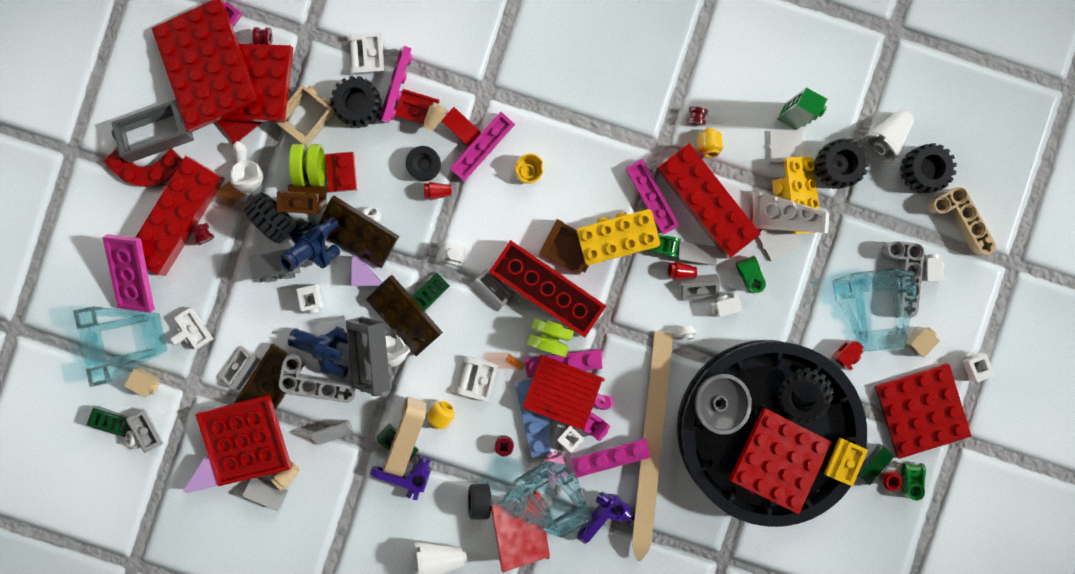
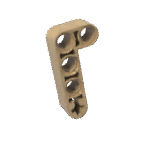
[927,187,996,256]
[383,397,426,477]

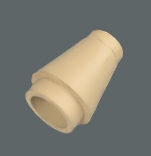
[422,102,447,132]
[271,462,300,491]

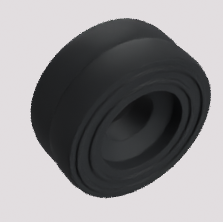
[406,146,441,182]

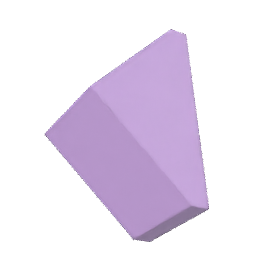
[351,256,383,286]
[184,456,217,493]

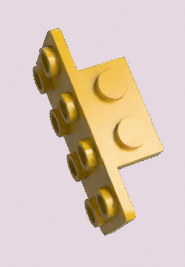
[772,156,819,235]
[577,209,660,265]

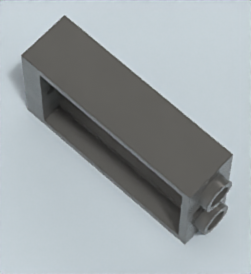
[111,100,194,163]
[346,316,390,396]

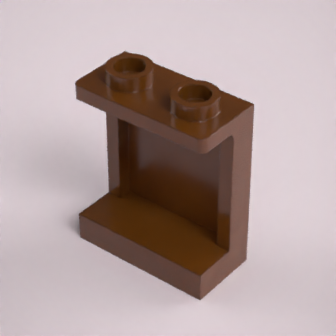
[277,184,327,214]
[539,219,589,275]

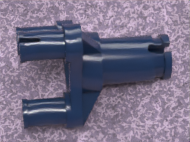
[278,217,340,272]
[288,326,349,379]

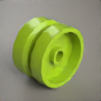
[289,144,326,187]
[526,318,574,357]

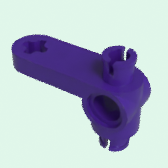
[369,456,431,500]
[577,492,635,544]

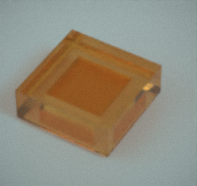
[218,181,246,206]
[505,353,525,370]

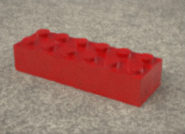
[656,143,761,259]
[135,155,226,276]
[489,240,606,338]

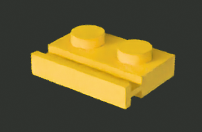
[824,438,868,487]

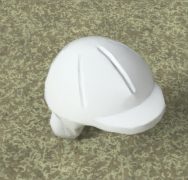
[229,141,263,193]
[386,335,410,367]

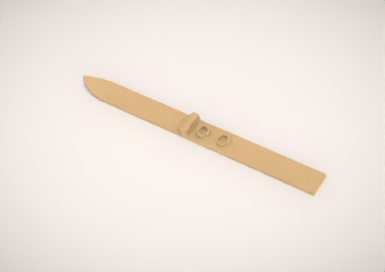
[632,331,674,561]

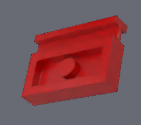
[395,89,440,125]
[325,152,358,193]

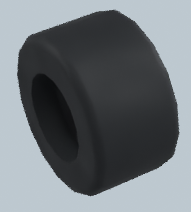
[468,484,492,520]

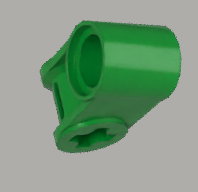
[647,234,681,258]
[736,255,766,293]
[901,462,926,501]

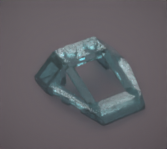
[832,268,917,352]
[73,306,168,387]
[501,461,592,538]

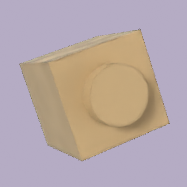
[903,327,940,358]
[124,368,161,397]

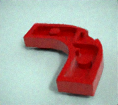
[103,148,183,187]

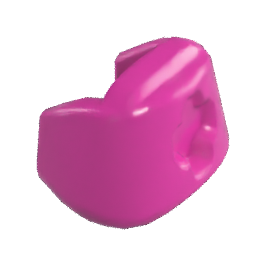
[594,394,613,410]

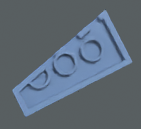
[515,378,551,457]

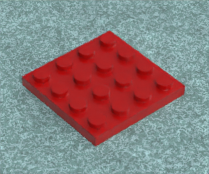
[221,44,294,123]
[874,363,972,459]
[195,394,292,487]
[729,408,832,514]

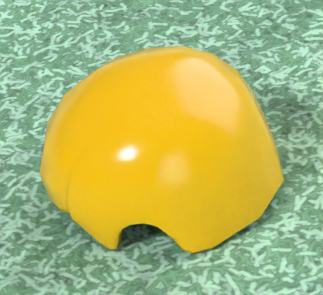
[515,153,544,184]

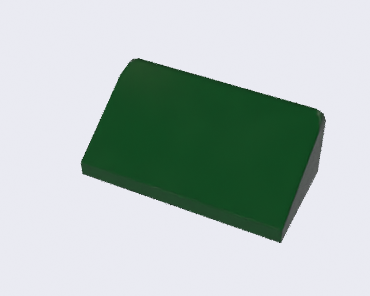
[858,444,894,485]

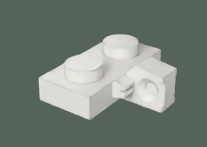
[171,307,214,350]

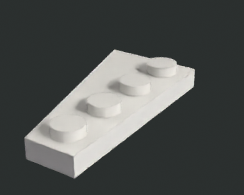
[753,190,829,233]

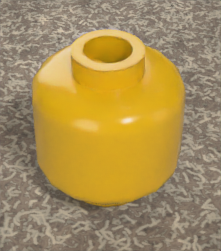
[697,128,723,158]
[426,401,455,430]

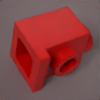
[831,340,864,371]

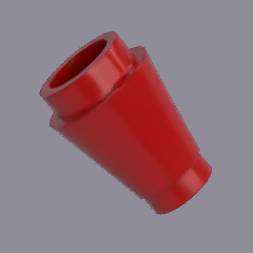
[424,182,452,201]
[668,261,697,280]
[879,472,902,491]

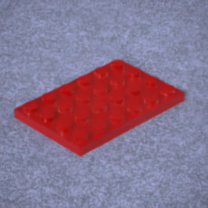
[151,0,259,133]

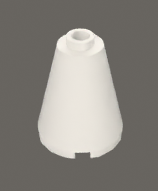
[863,110,914,163]
[414,542,467,574]

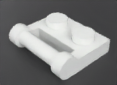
[347,32,385,75]
[456,356,499,402]

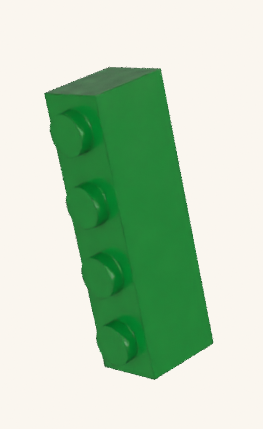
[777,87,828,130]

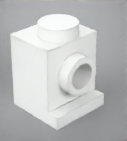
[443,243,467,267]
[922,254,947,281]
[296,285,323,314]
[710,292,742,317]
[962,351,995,383]
[557,426,584,454]

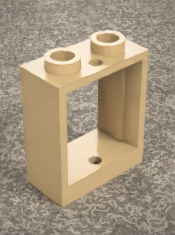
[276,84,335,147]

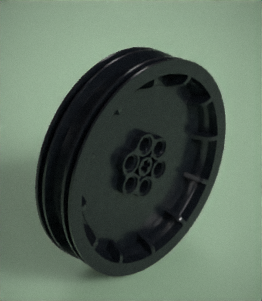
[677,340,867,527]

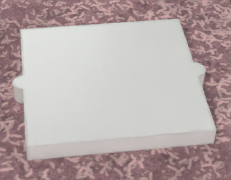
[768,130,806,163]
[758,229,801,261]

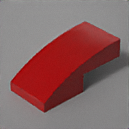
[441,106,481,147]

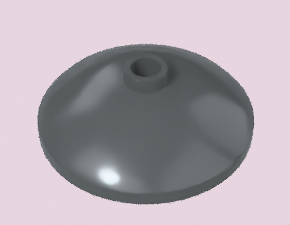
[695,374,752,434]

